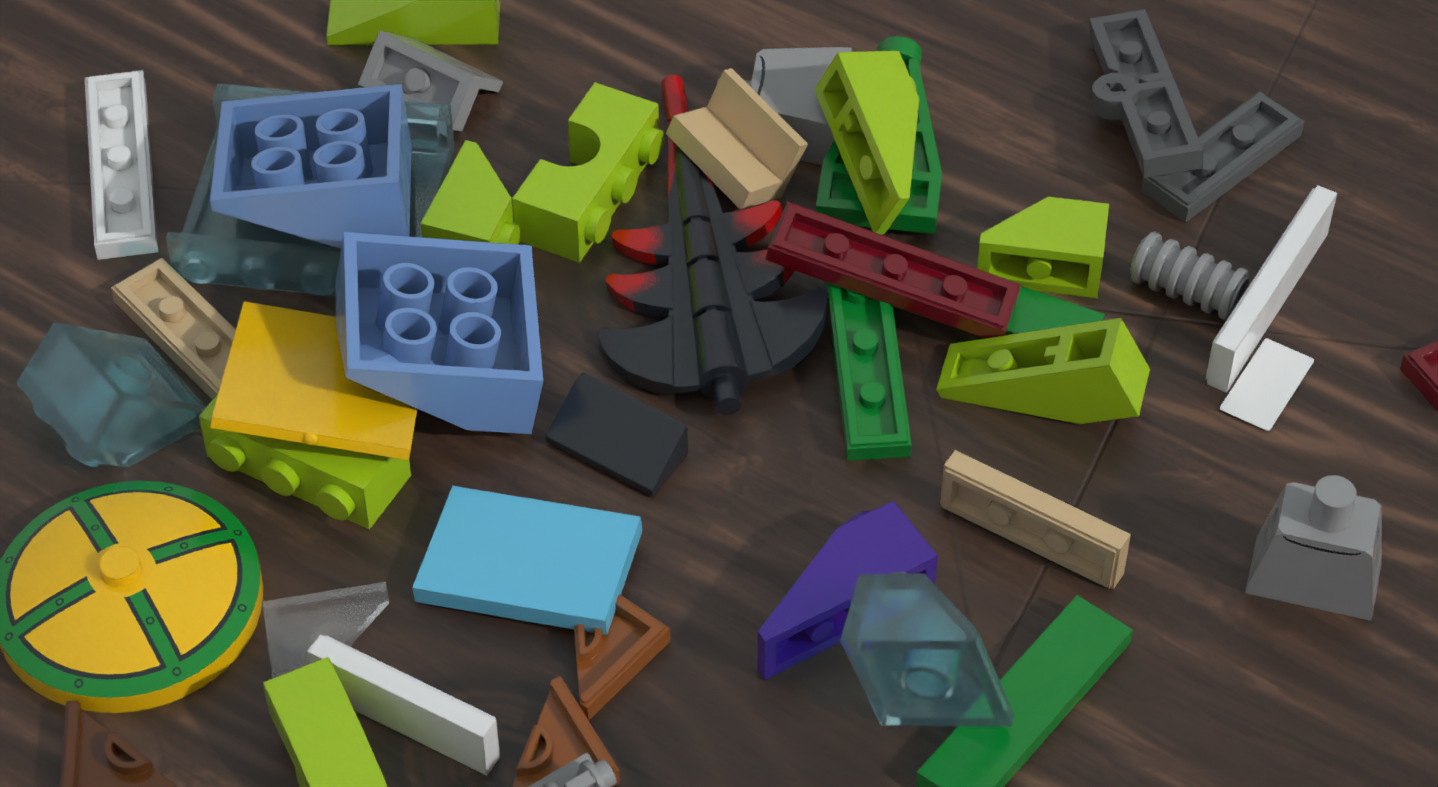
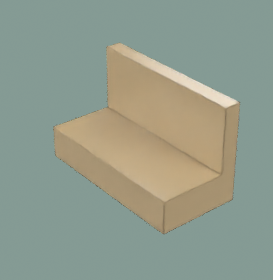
[666,68,808,210]

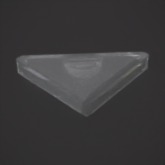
[262,582,389,679]

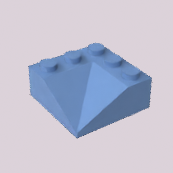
[210,84,412,249]
[335,232,543,434]

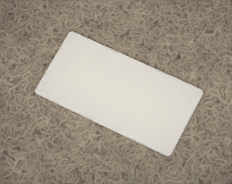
[1219,339,1314,431]

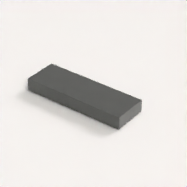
[1141,91,1305,223]

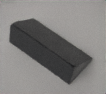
[546,373,688,497]

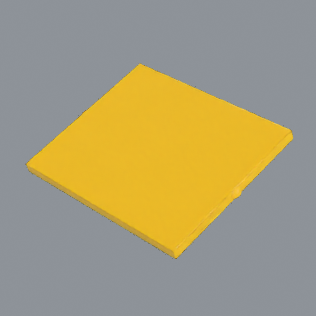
[210,301,417,460]

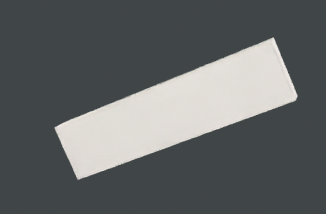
[85,70,159,260]
[1205,185,1337,393]

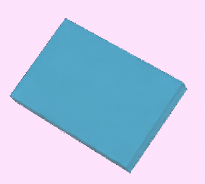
[412,486,642,635]

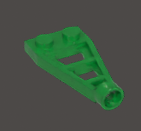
[816,36,942,234]

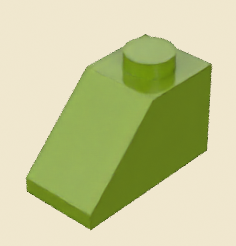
[420,140,520,245]
[977,197,1109,299]

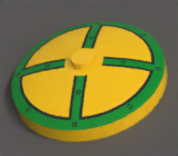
[0,481,263,713]

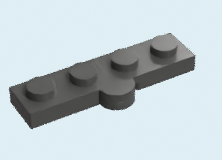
[1089,9,1203,178]

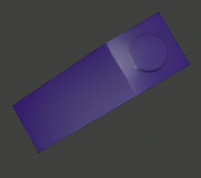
[757,501,938,680]

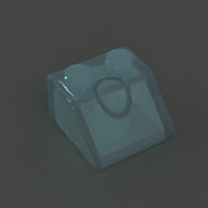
[16,322,206,467]
[840,572,1014,727]

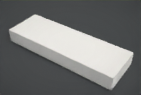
[307,634,500,776]

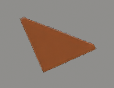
[574,595,671,721]
[512,676,620,787]

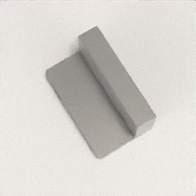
[358,31,503,131]

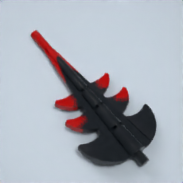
[598,75,828,415]

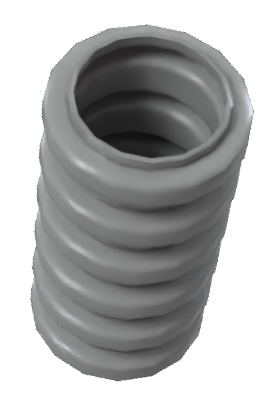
[1130,231,1250,321]

